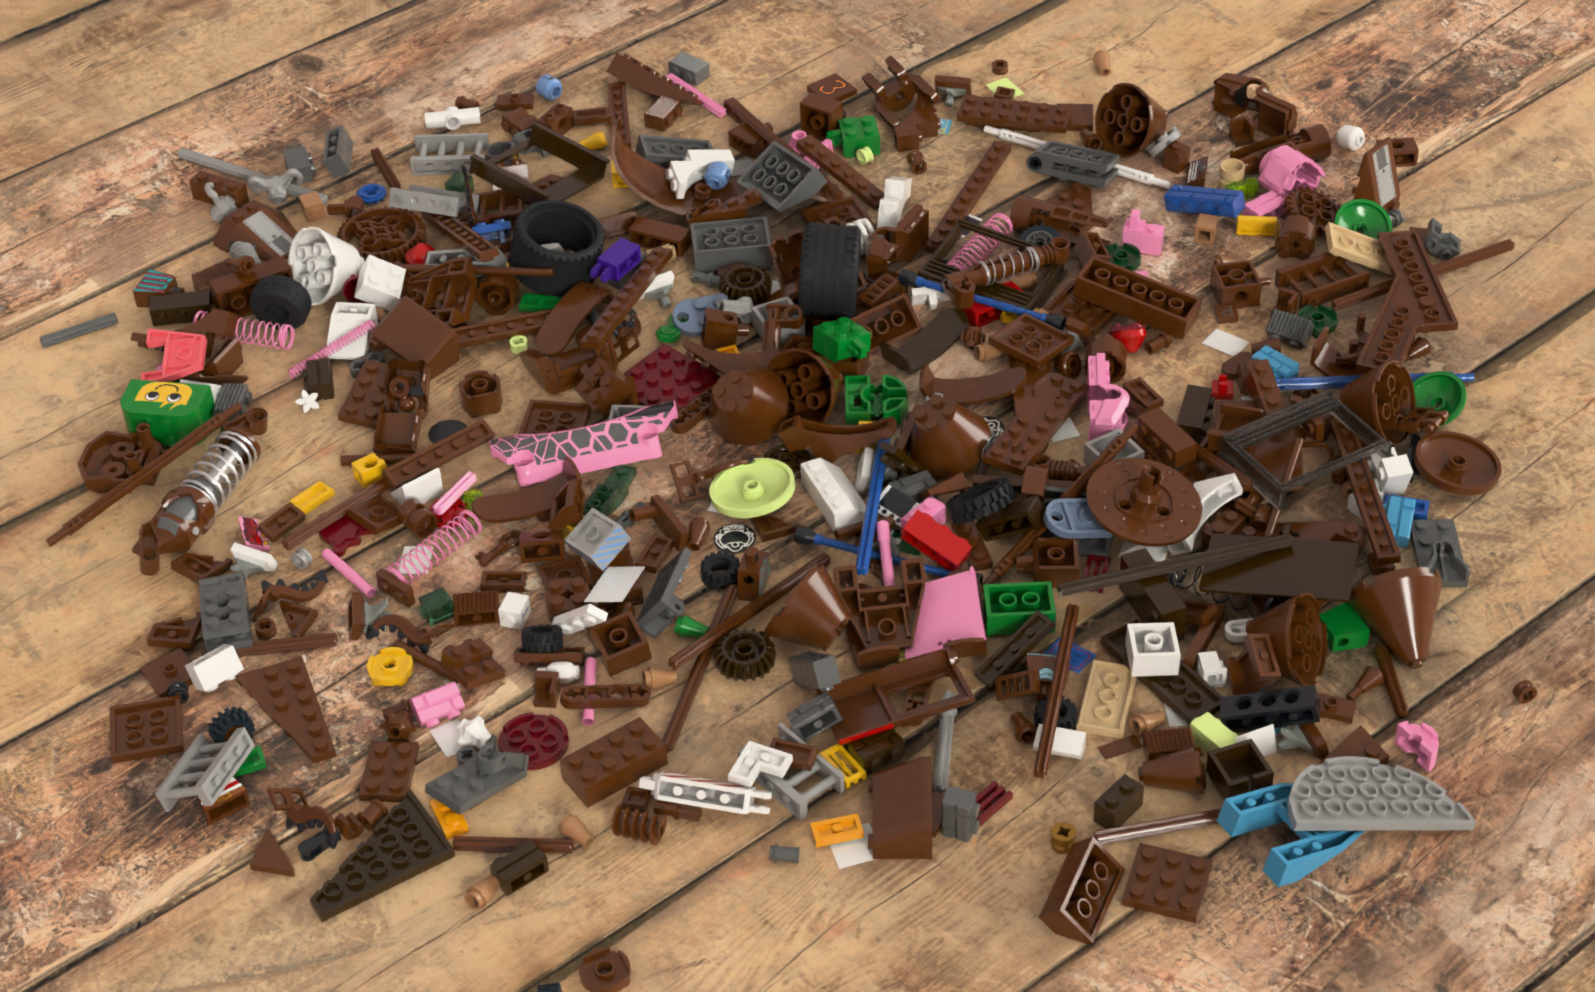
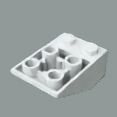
[325,302,378,360]

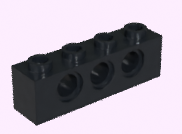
[1220,685,1320,733]

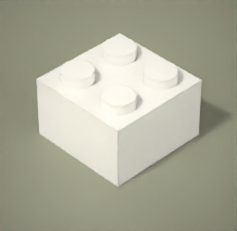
[354,255,406,311]
[1125,622,1181,677]

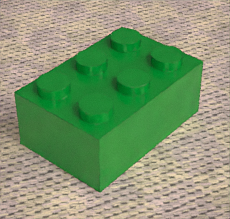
[983,581,1056,636]

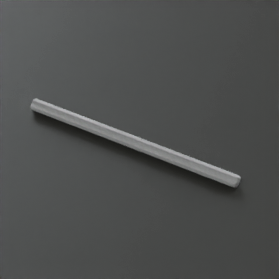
[178,148,328,205]

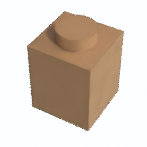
[299,191,326,223]
[1194,213,1219,245]

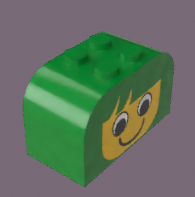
[120,379,215,447]

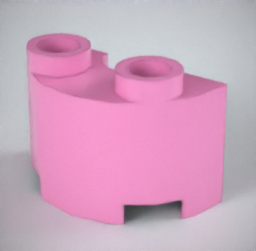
[1395,721,1439,772]

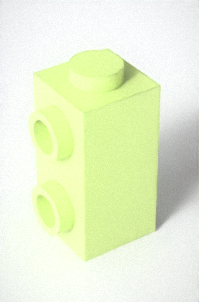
[1190,712,1238,754]

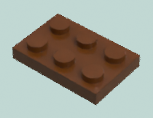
[358,741,419,802]

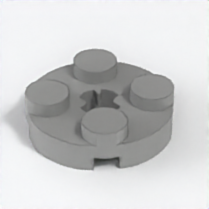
[1146,126,1182,158]

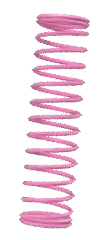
[946,213,1013,270]
[193,311,294,350]
[385,510,482,584]

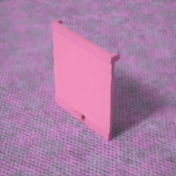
[904,566,986,660]

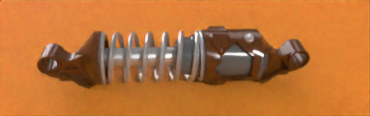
[132,408,268,576]

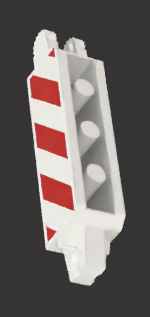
[639,771,772,814]

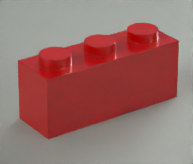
[962,280,1024,328]
[900,510,972,571]

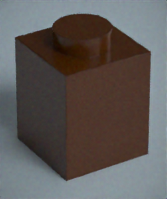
[1163,140,1190,174]

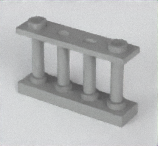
[410,133,489,176]
[389,185,479,217]
[738,722,845,821]
[155,727,255,812]

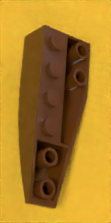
[606,53,703,105]

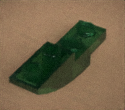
[583,465,637,516]

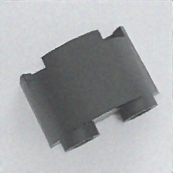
[1426,217,1461,261]

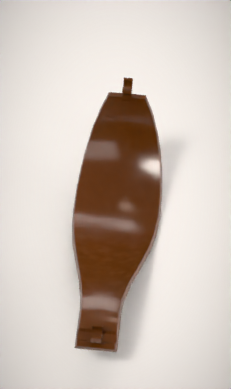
[607,112,838,215]

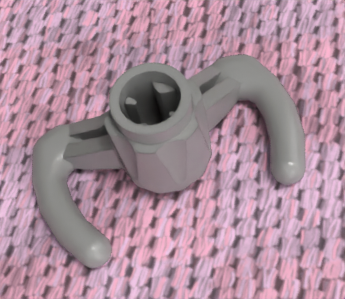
[247,168,303,204]
[204,182,246,223]

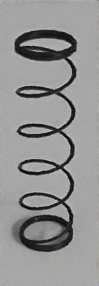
[1169,566,1281,618]

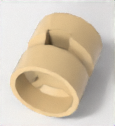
[1218,158,1245,191]

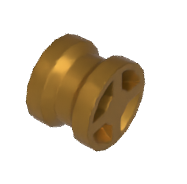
[1051,822,1076,854]

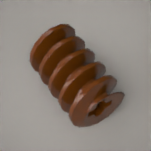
[612,805,667,845]

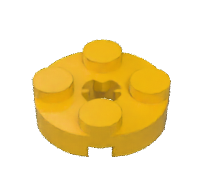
[367,647,414,686]

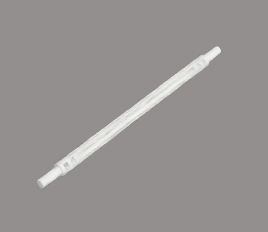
[984,125,1171,189]

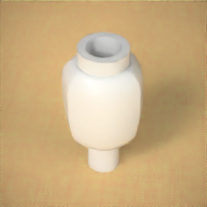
[537,662,580,684]

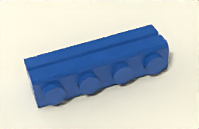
[1164,184,1245,218]

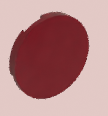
[498,712,569,770]

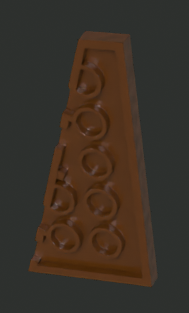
[235,656,336,763]

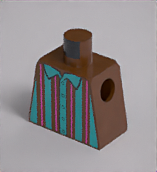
[133,269,185,307]
[737,547,770,602]

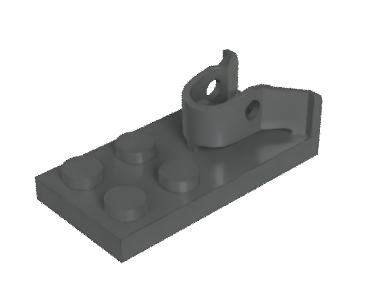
[635,134,713,169]
[1410,519,1471,588]
[636,547,692,639]
[425,734,529,815]

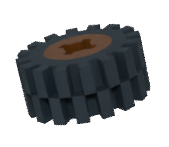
[208,707,255,743]

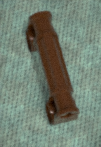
[762,303,804,351]

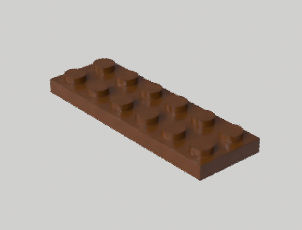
[957,95,1072,134]

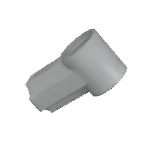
[716,297,754,323]

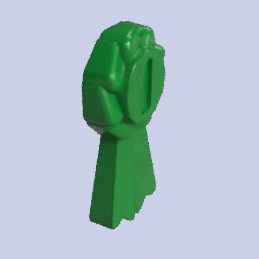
[656,314,688,343]

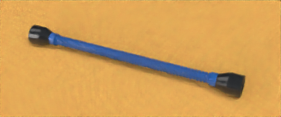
[898,269,1067,331]
[794,526,983,584]

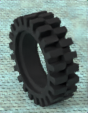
[946,477,1016,524]

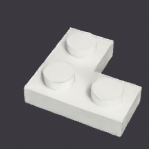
[728,741,793,788]

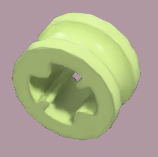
[856,146,874,165]
[509,335,528,354]

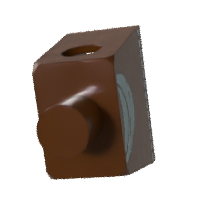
[1026,652,1071,702]

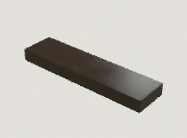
[974,610,1055,690]

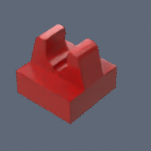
[1211,374,1233,400]

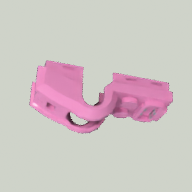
[1087,353,1130,441]

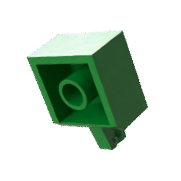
[826,115,880,158]
[812,317,871,363]

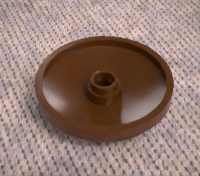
[1414,431,1502,495]

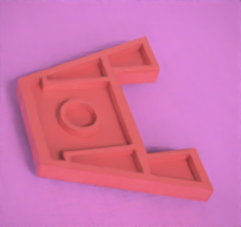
[141,328,207,382]

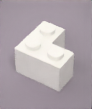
[1367,447,1413,498]

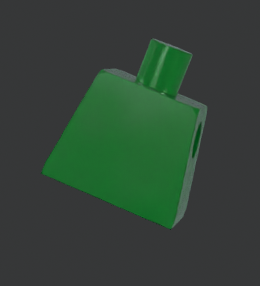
[1320,602,1370,652]

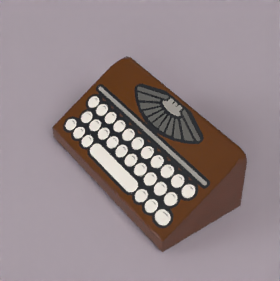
[1185,156,1208,187]

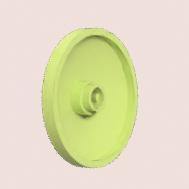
[709,458,796,518]

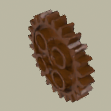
[1283,186,1341,237]

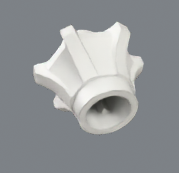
[457,716,491,750]

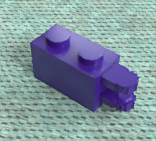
[590,238,641,283]

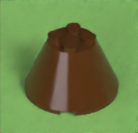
[1095,83,1168,158]
[766,348,843,423]
[1336,360,1416,446]
[709,365,789,446]
[910,395,992,480]
[763,562,852,652]
[1244,593,1328,686]

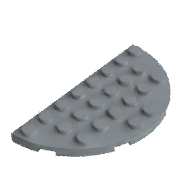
[1287,756,1476,831]

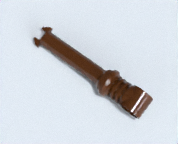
[1031,454,1088,481]

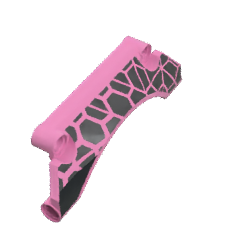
[489,400,678,487]

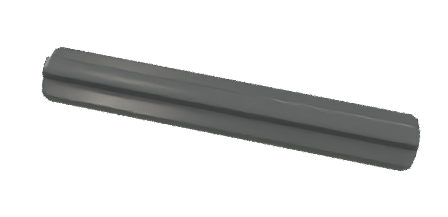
[40,313,118,348]

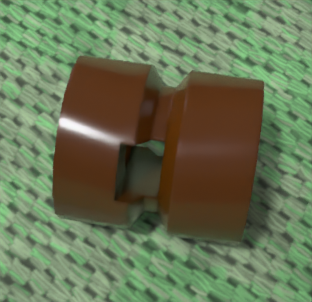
[397,499,438,538]

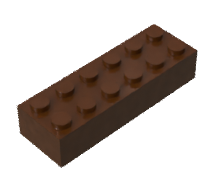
[1073,255,1203,340]

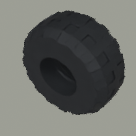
[250,275,312,330]

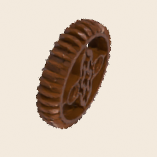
[337,206,427,264]

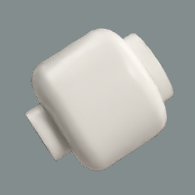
[1336,125,1365,151]

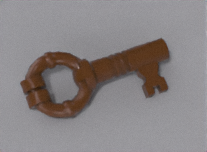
[475,530,523,567]

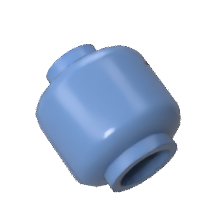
[536,74,562,101]
[704,161,731,190]

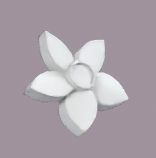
[295,390,319,414]

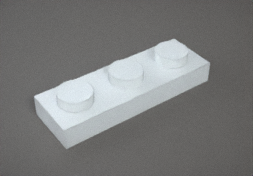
[552,604,608,635]

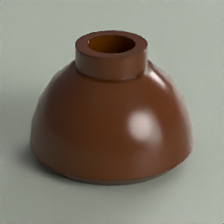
[1054,351,1082,379]

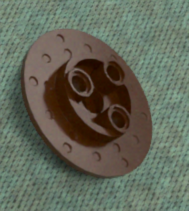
[1086,458,1202,547]

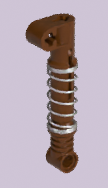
[941,237,1070,308]

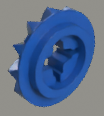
[356,184,387,205]

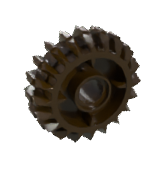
[719,264,772,306]
[714,628,776,682]

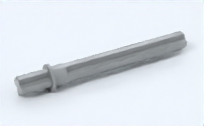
[933,690,957,794]

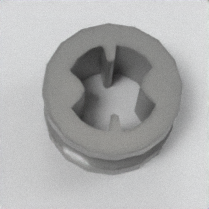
[291,548,313,570]

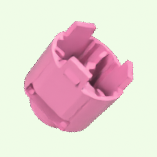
[1259,145,1325,198]

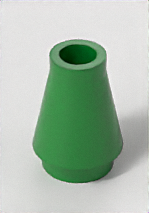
[674,615,709,638]

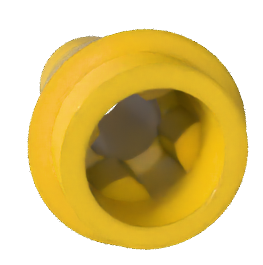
[579,131,607,150]

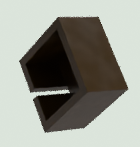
[1206,738,1274,800]

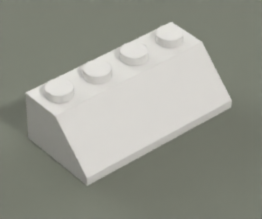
[800,458,866,532]

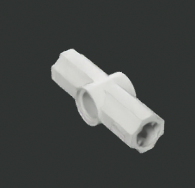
[425,106,481,130]

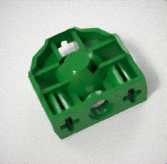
[845,375,908,425]

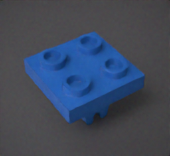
[472,219,511,243]

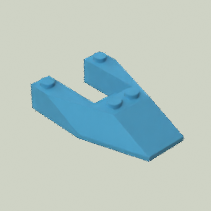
[1217,783,1366,887]

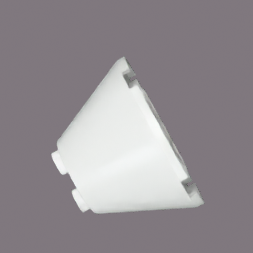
[289,226,364,305]

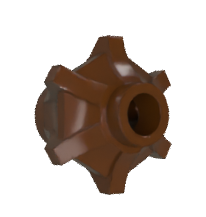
[380,710,417,742]

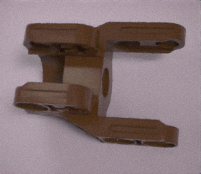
[862,55,940,130]

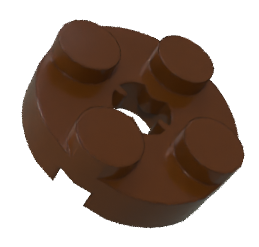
[579,947,631,992]

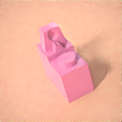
[1122,209,1165,256]

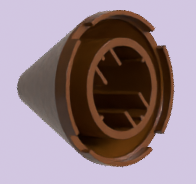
[1350,567,1442,669]

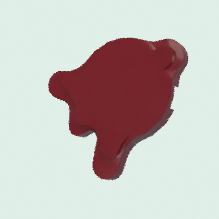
[318,512,373,557]

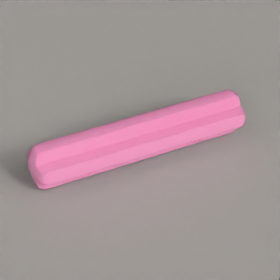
[432,471,477,516]

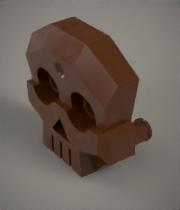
[78,423,163,494]

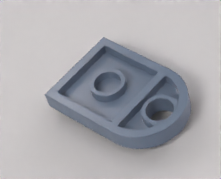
[672,293,728,337]
[1043,498,1113,539]

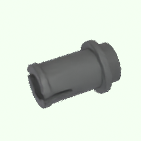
[769,843,800,863]

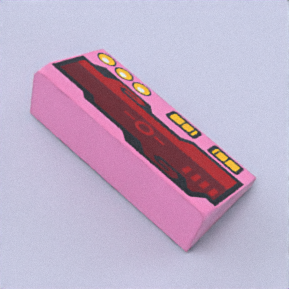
[238,517,270,552]

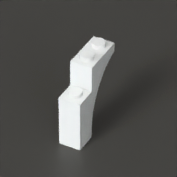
[666,149,735,199]
[877,176,912,239]
[1166,473,1243,556]

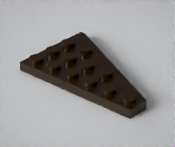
[310,790,455,922]

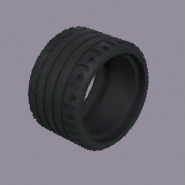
[508,200,605,297]
[798,222,861,318]

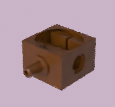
[1210,260,1271,309]

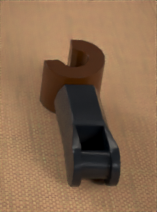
[298,812,364,862]

